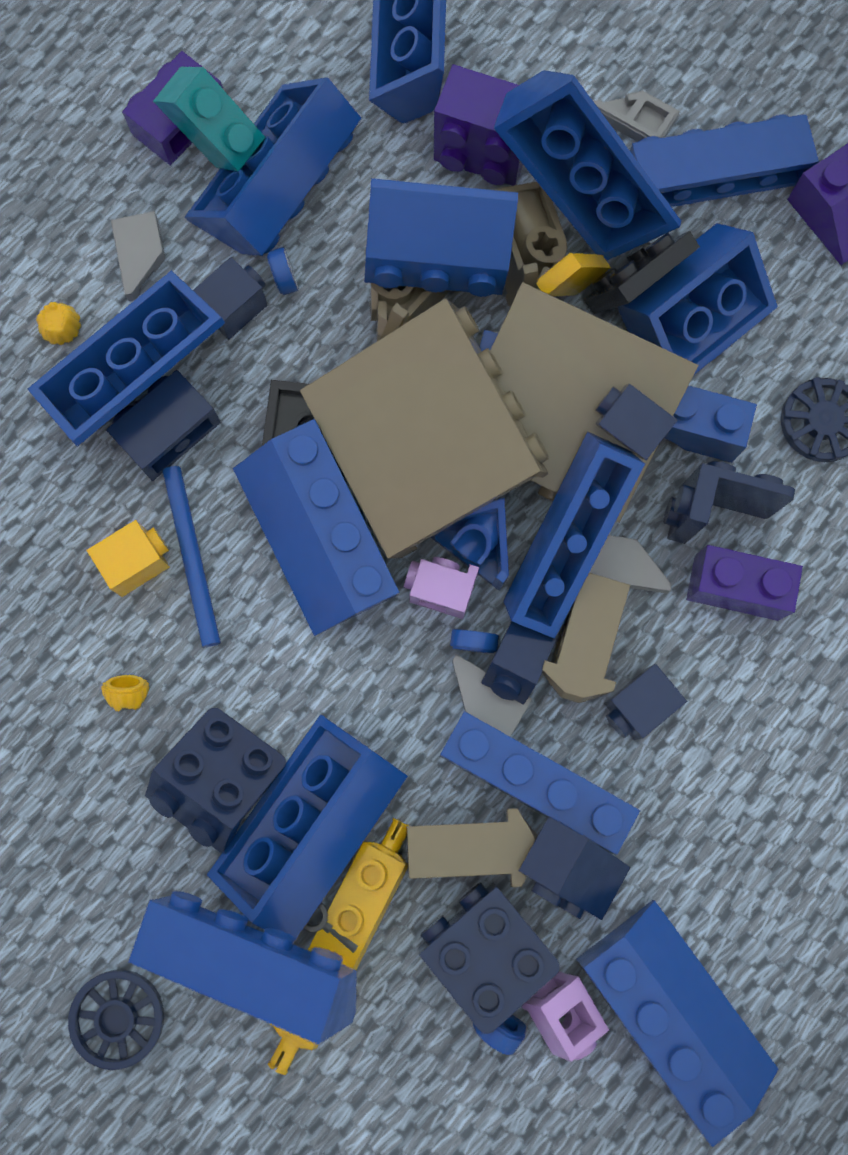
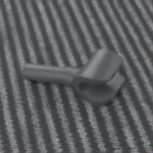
[303,902,358,953]

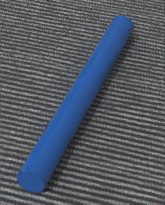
[162,466,221,648]

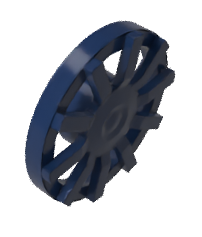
[781,377,848,462]
[68,970,164,1070]

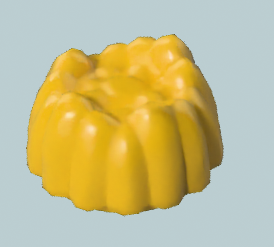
[36,302,81,345]
[101,675,149,711]

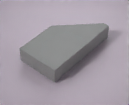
[593,91,680,142]
[111,211,166,301]
[590,535,671,594]
[452,654,532,737]

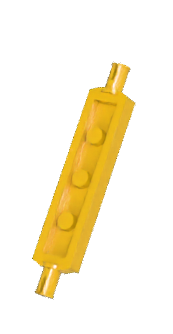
[267,818,409,1075]

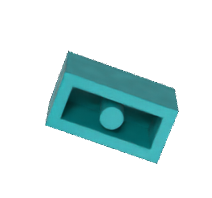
[153,67,265,171]

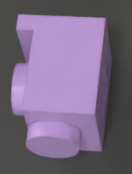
[404,557,479,619]
[522,972,609,1062]

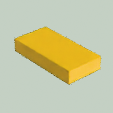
[536,253,611,297]

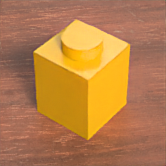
[86,519,170,597]

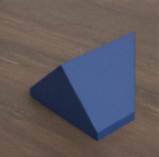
[430,498,509,591]

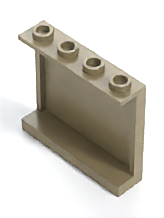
[490,282,699,523]
[300,298,549,559]

